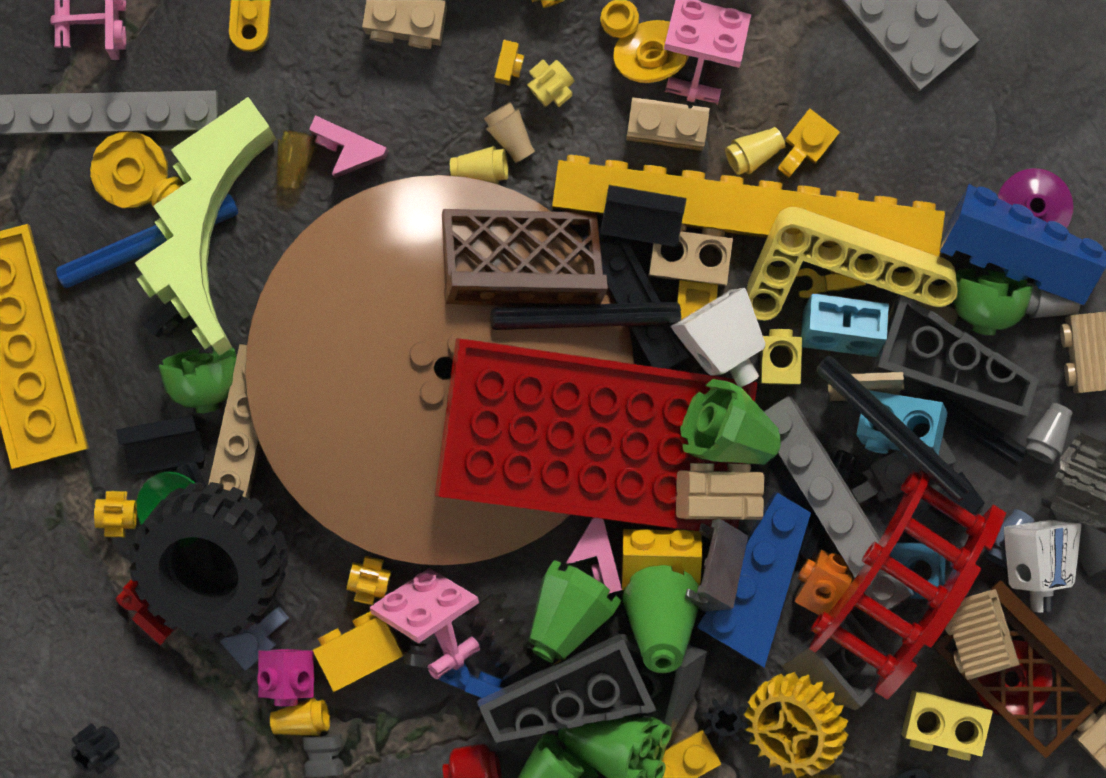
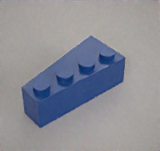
[940,184,1106,305]
[695,492,811,668]

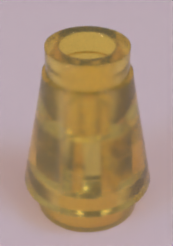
[277,130,316,189]

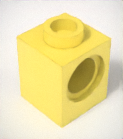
[759,329,802,385]

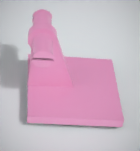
[50,0,126,60]
[664,0,751,105]
[369,568,480,679]

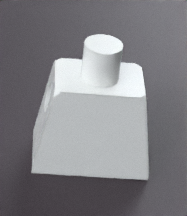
[671,288,765,387]

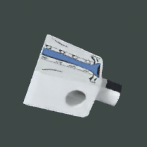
[1004,520,1081,612]

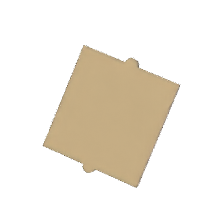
[828,372,904,401]

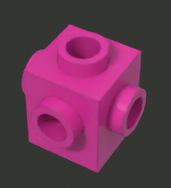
[257,649,314,706]

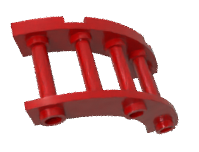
[809,470,1006,700]

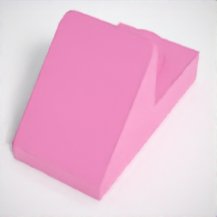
[309,115,388,178]
[566,517,622,593]

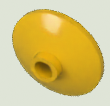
[614,20,689,83]

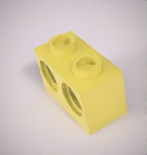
[901,690,993,761]

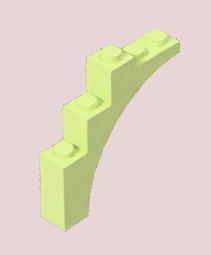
[135,97,276,356]

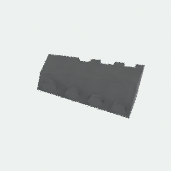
[873,295,1039,419]
[477,634,656,743]

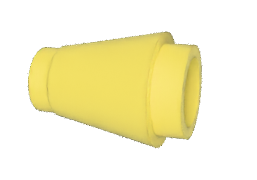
[725,127,785,175]
[450,146,508,185]

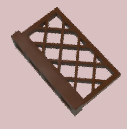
[441,209,608,306]
[933,580,1106,759]

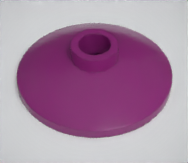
[997,168,1073,228]

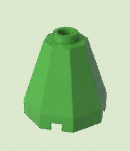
[680,379,781,465]
[528,560,621,663]

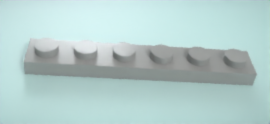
[0,90,218,135]
[764,396,915,610]

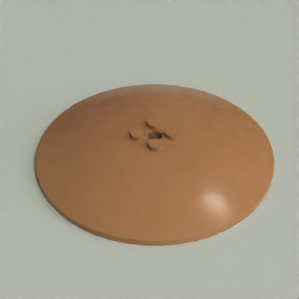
[245,175,634,565]

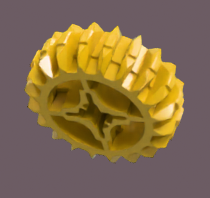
[744,672,848,778]

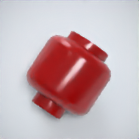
[442,743,502,778]

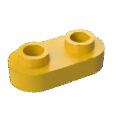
[229,0,271,52]

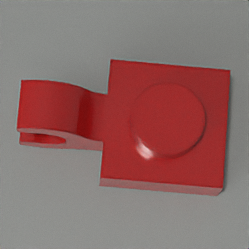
[115,579,178,645]

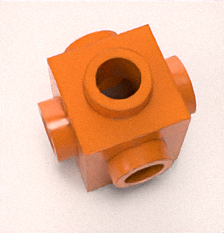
[794,549,853,615]

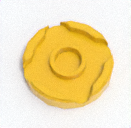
[90,131,168,208]

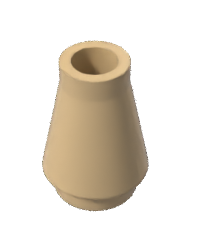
[484,102,535,163]

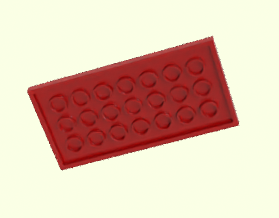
[435,338,757,531]

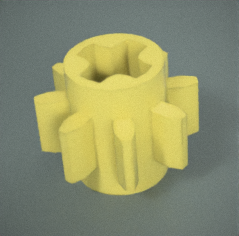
[527,59,575,107]

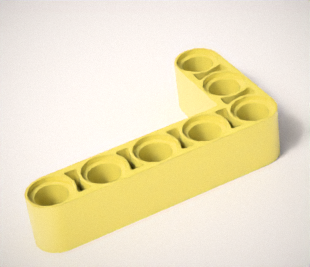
[747,207,958,321]

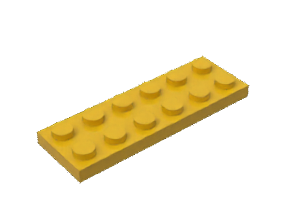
[0,224,89,469]

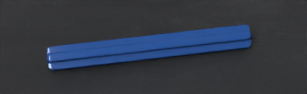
[56,194,238,288]

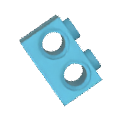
[801,293,889,357]
[856,390,947,457]

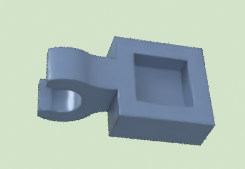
[220,606,289,671]

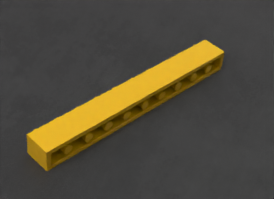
[552,155,945,257]

